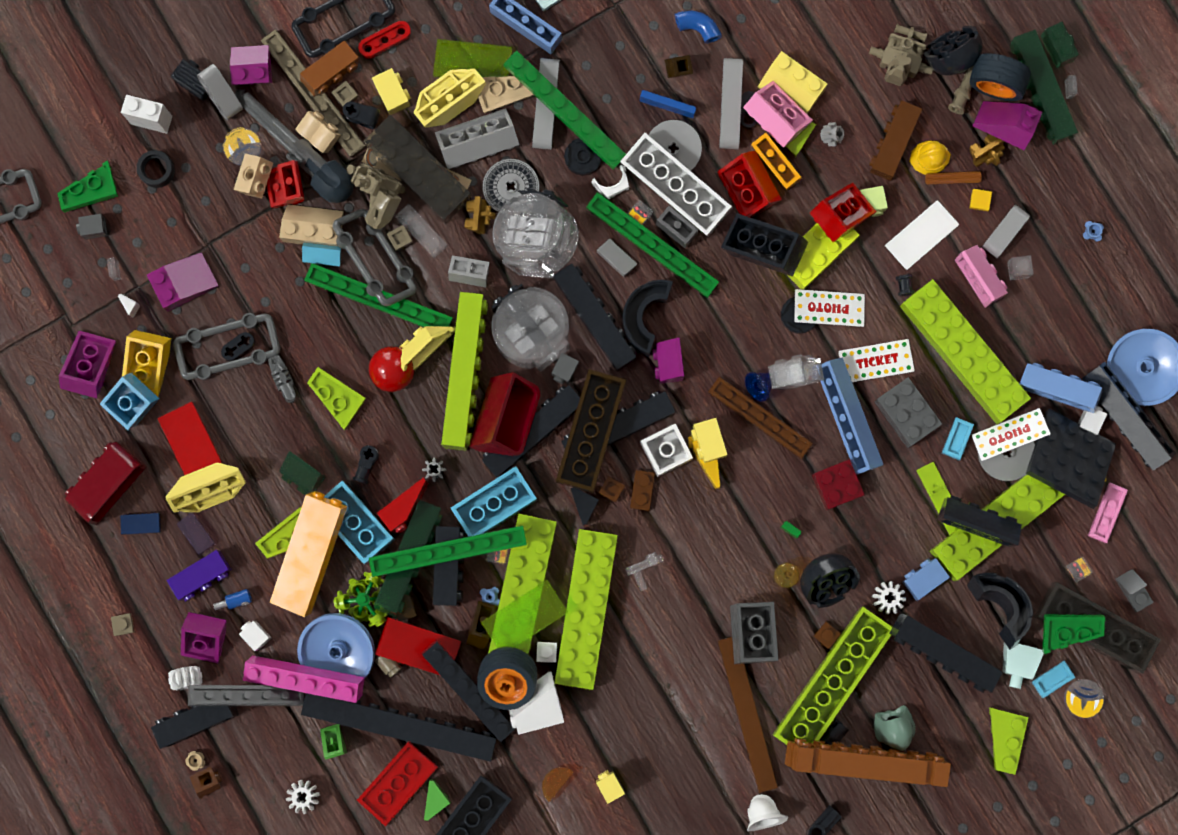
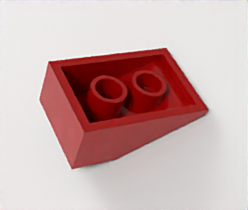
[810,182,876,243]
[377,478,429,534]

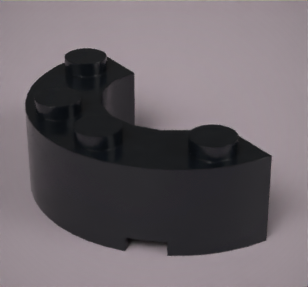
[623,280,673,357]
[967,573,1033,650]

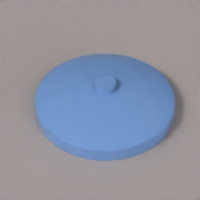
[1107,329,1178,406]
[297,613,375,679]

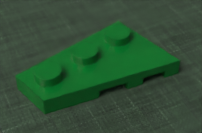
[57,160,118,213]
[1042,614,1105,654]

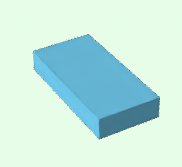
[302,243,341,266]
[942,417,974,460]
[1031,661,1075,698]

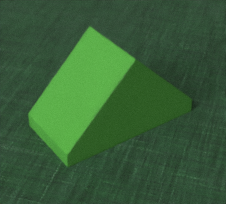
[320,724,347,760]
[424,779,451,821]

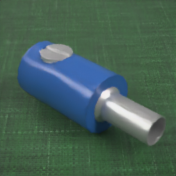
[213,589,252,610]

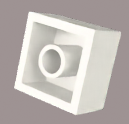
[641,424,693,477]

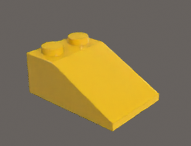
[122,330,171,397]

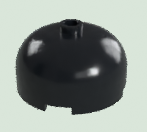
[924,26,983,76]
[800,553,860,608]

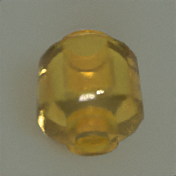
[773,563,800,588]

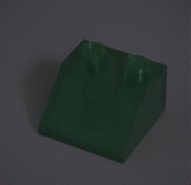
[279,451,326,496]

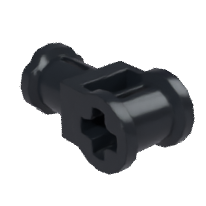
[352,445,379,484]

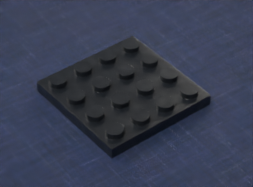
[1026,409,1116,509]

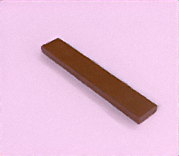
[708,376,813,459]

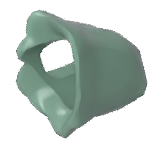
[874,705,915,751]

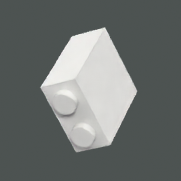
[121,95,172,134]

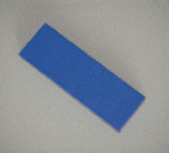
[640,90,696,119]

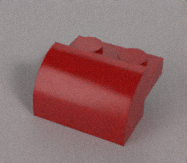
[267,160,305,208]

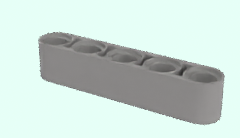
[532,58,560,150]
[719,58,743,149]

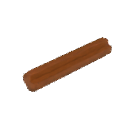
[925,172,982,184]

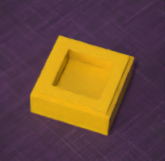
[969,189,992,212]

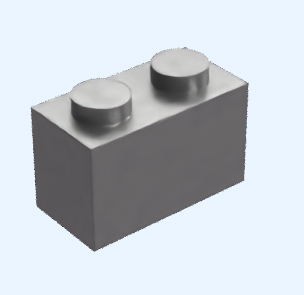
[656,206,698,248]

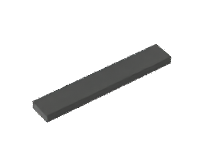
[188,685,304,706]

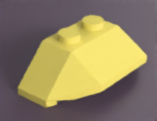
[414,68,486,128]
[399,326,456,371]
[166,463,246,512]

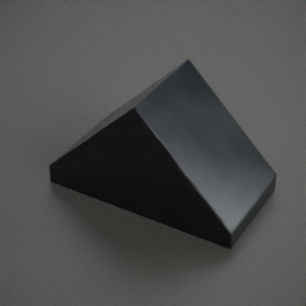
[571,488,599,526]

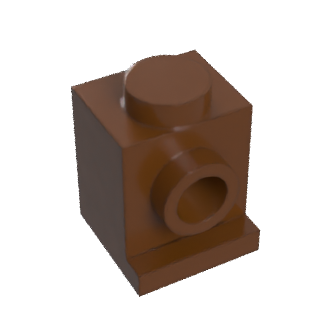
[189,767,222,799]

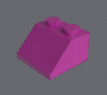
[230,45,272,86]
[652,338,684,384]
[181,612,226,663]

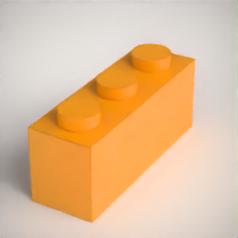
[751,133,803,190]

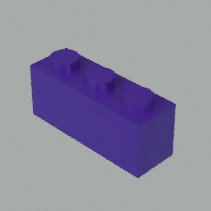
[166,550,232,602]

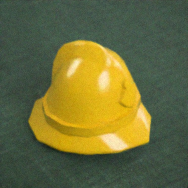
[909,141,951,175]

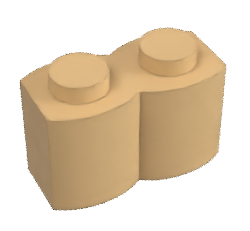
[295,111,341,153]

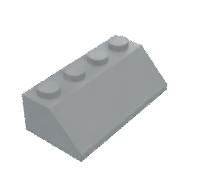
[435,108,519,169]

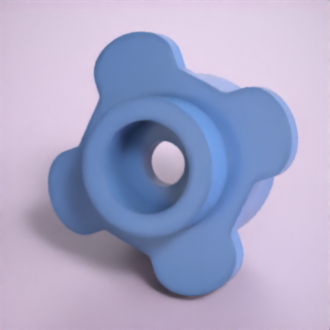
[1083,221,1104,242]
[480,587,500,606]

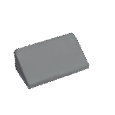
[597,239,637,278]

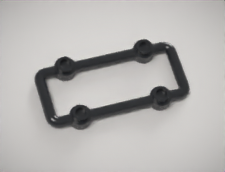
[291,0,395,58]

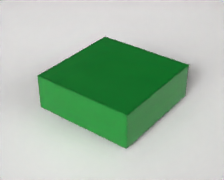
[780,521,801,539]

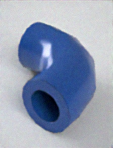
[674,10,722,44]

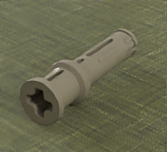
[948,65,974,114]

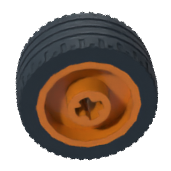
[969,53,1031,101]
[477,647,537,710]

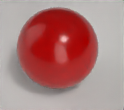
[369,346,415,392]

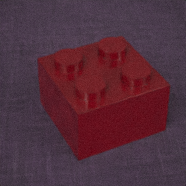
[811,459,864,511]

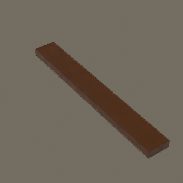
[717,637,778,793]

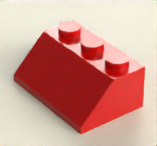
[717,150,782,218]

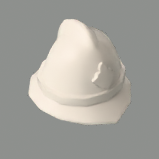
[747,794,788,831]

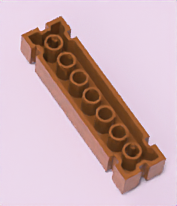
[785,738,951,787]

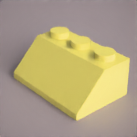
[758,51,827,114]

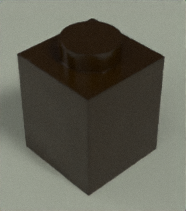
[665,55,693,78]

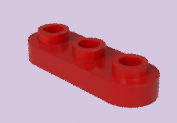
[358,21,411,59]

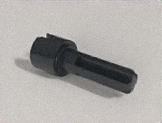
[820,718,849,745]

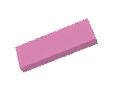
[1088,483,1128,543]

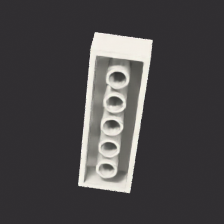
[620,133,733,237]

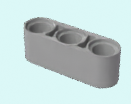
[197,64,243,120]
[982,204,1030,258]

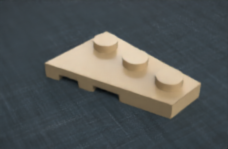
[478,76,534,113]

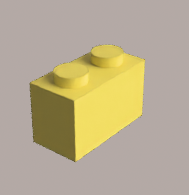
[372,68,411,115]
[691,418,727,463]
[596,770,625,804]

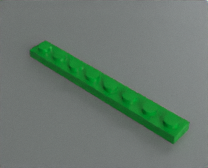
[503,50,626,170]
[586,192,719,298]
[304,263,453,328]
[369,526,527,577]

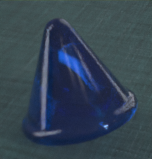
[745,372,777,402]

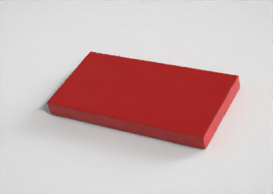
[157,402,223,475]
[375,617,461,676]
[357,741,438,827]

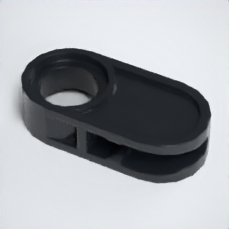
[740,91,757,130]

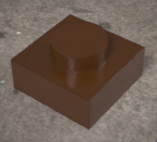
[599,476,625,503]
[813,622,841,649]

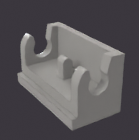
[448,255,489,287]

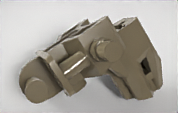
[869,24,933,86]
[347,163,405,230]

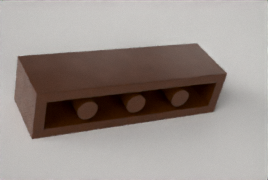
[869,100,922,181]

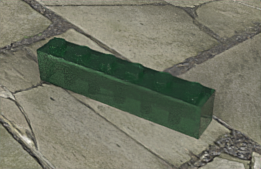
[1010,29,1078,145]
[374,500,443,618]

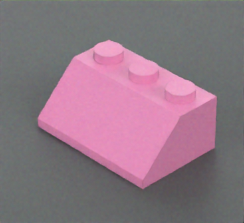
[743,81,813,147]
[955,245,1008,308]

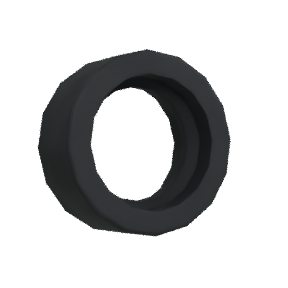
[136,150,175,188]

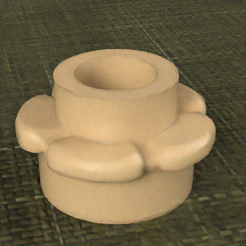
[186,751,205,771]

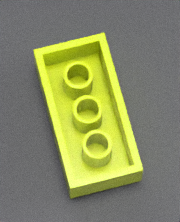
[787,223,859,290]

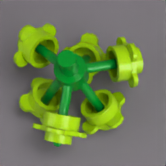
[334,572,391,627]

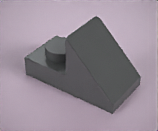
[1115,569,1154,612]

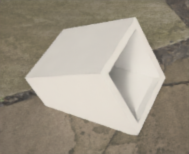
[509,672,564,735]

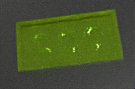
[433,39,512,78]
[481,580,568,648]

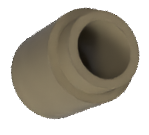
[375,655,402,678]

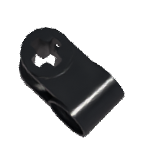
[343,101,381,129]

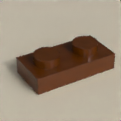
[630,470,655,511]

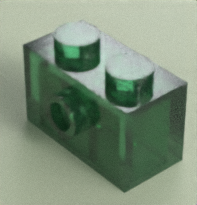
[1041,22,1079,69]

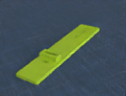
[916,462,957,535]

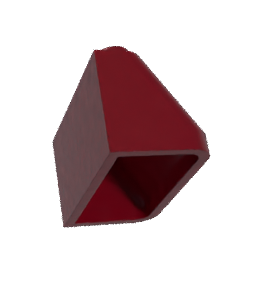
[469,372,540,456]
[65,442,147,525]

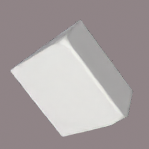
[118,294,140,318]

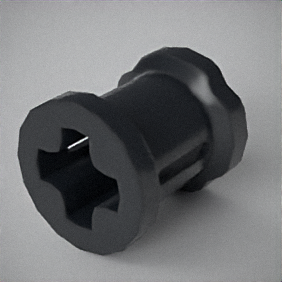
[895,274,915,297]

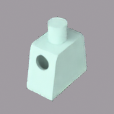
[1002,643,1043,689]

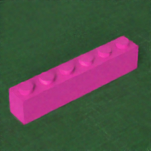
[243,655,365,703]

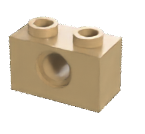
[234,154,273,199]

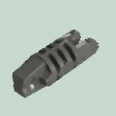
[268,355,296,403]

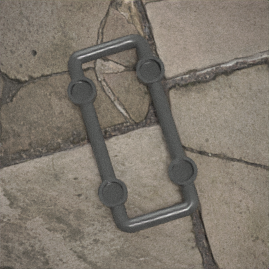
[0,169,42,224]
[333,209,417,306]
[173,313,280,380]

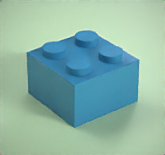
[100,373,159,430]

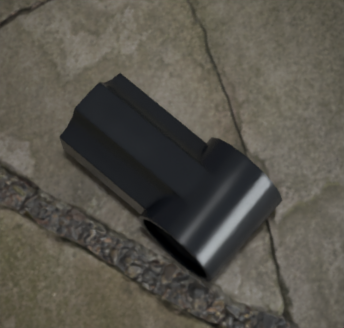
[806,806,842,835]

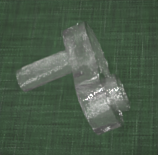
[625,552,664,592]

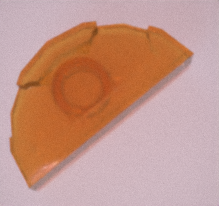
[542,767,574,802]

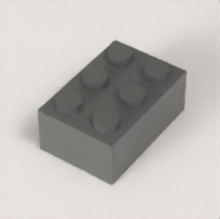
[874,377,942,448]
[730,602,778,664]

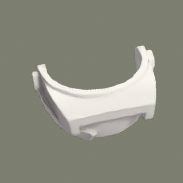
[591,165,629,199]

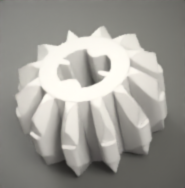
[872,581,906,614]
[168,666,202,690]
[286,780,320,814]

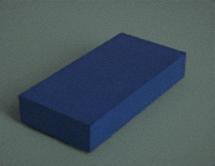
[120,513,161,535]

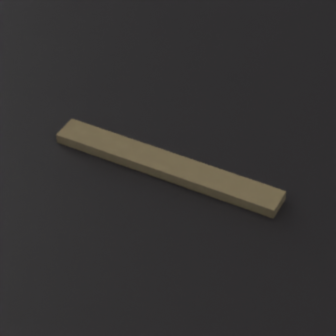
[261,29,366,158]

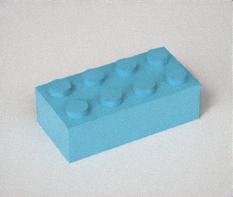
[451,466,537,537]
[324,481,395,565]

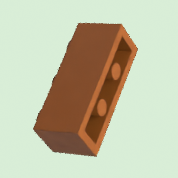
[300,41,359,97]

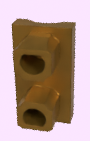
[970,134,1005,167]
[464,197,496,234]

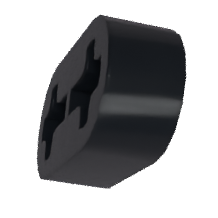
[221,332,255,361]

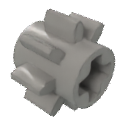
[820,122,844,146]
[422,458,447,482]

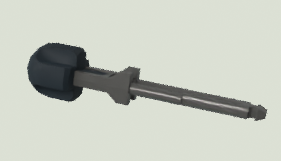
[235,89,354,203]

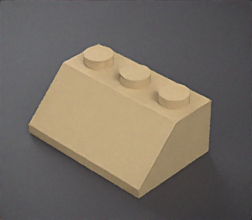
[279,205,344,246]

